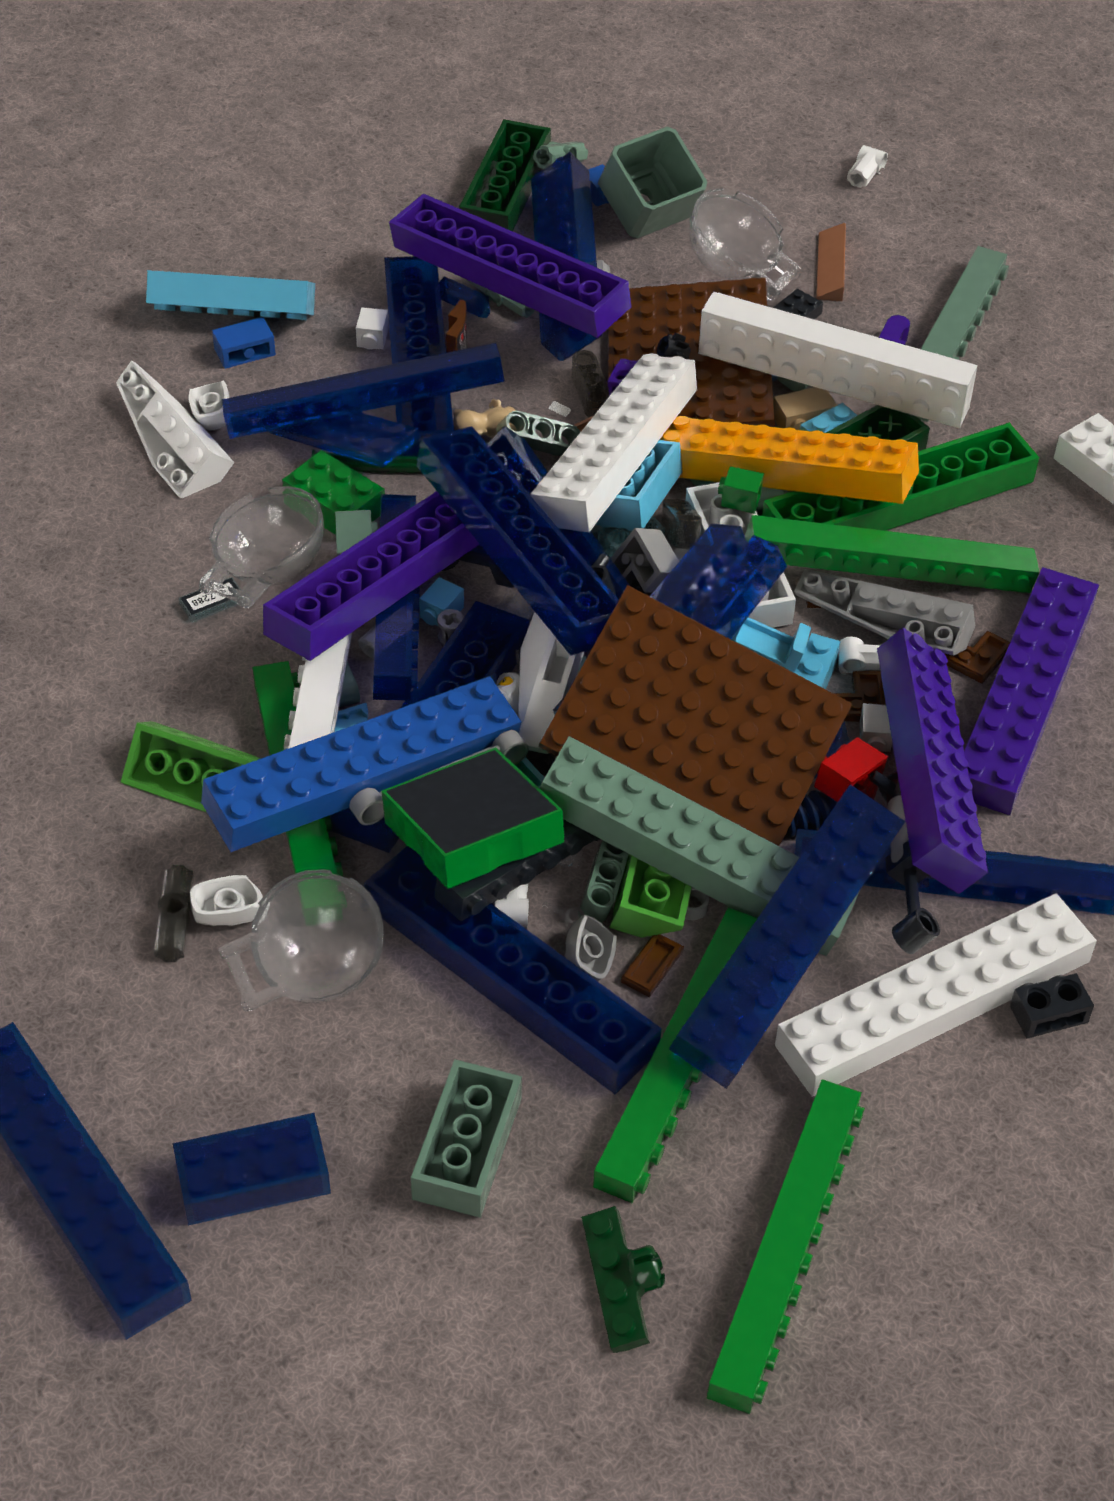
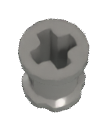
[437,609,465,647]

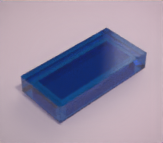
[439,276,490,318]

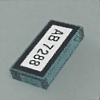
[178,577,246,623]

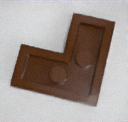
[945,631,1010,684]
[833,671,886,722]

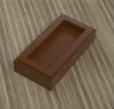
[621,934,684,998]

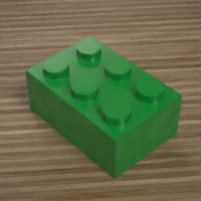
[282,450,386,535]

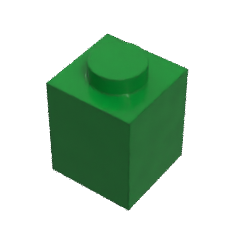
[718,466,764,514]

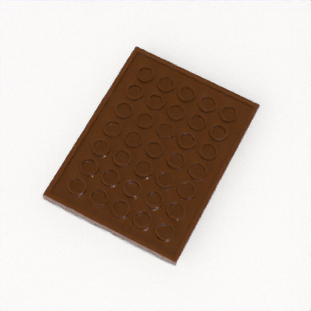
[608,278,775,427]
[538,585,852,846]

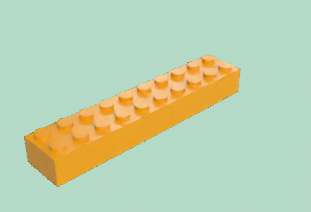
[660,416,919,504]

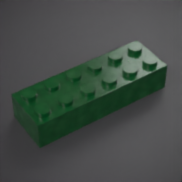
[459,119,551,232]

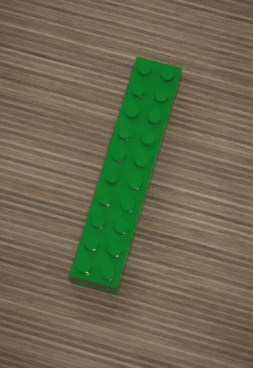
[762,422,1040,531]

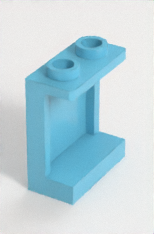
[723,599,811,673]

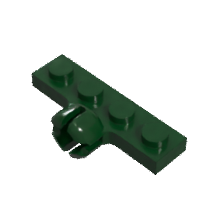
[581,1206,665,1353]

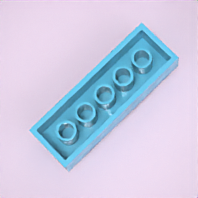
[146,270,315,320]

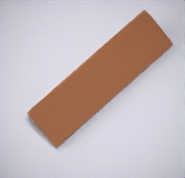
[816,223,846,301]

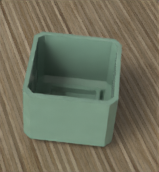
[598,126,707,238]

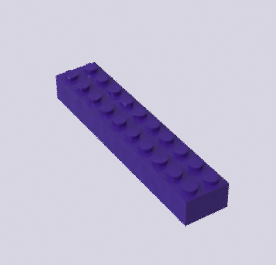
[389,193,631,338]
[263,475,507,661]
[964,567,1099,815]
[877,627,988,894]

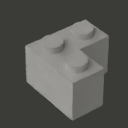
[606,528,686,594]

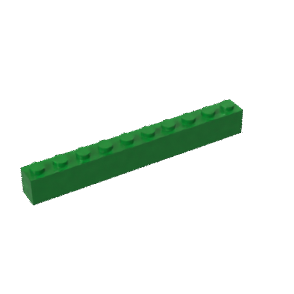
[745,515,1040,593]
[252,661,350,926]
[593,907,768,1203]
[707,1079,865,1414]

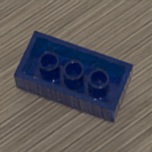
[172,1113,331,1226]

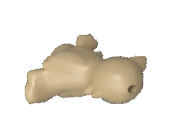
[453,399,517,441]

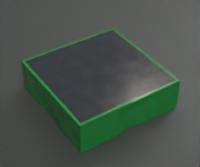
[381,747,564,889]

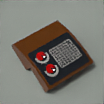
[446,299,467,377]

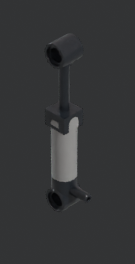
[869,769,940,954]

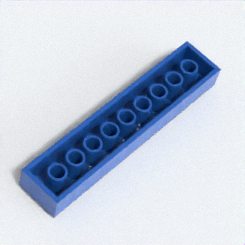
[201,676,522,852]

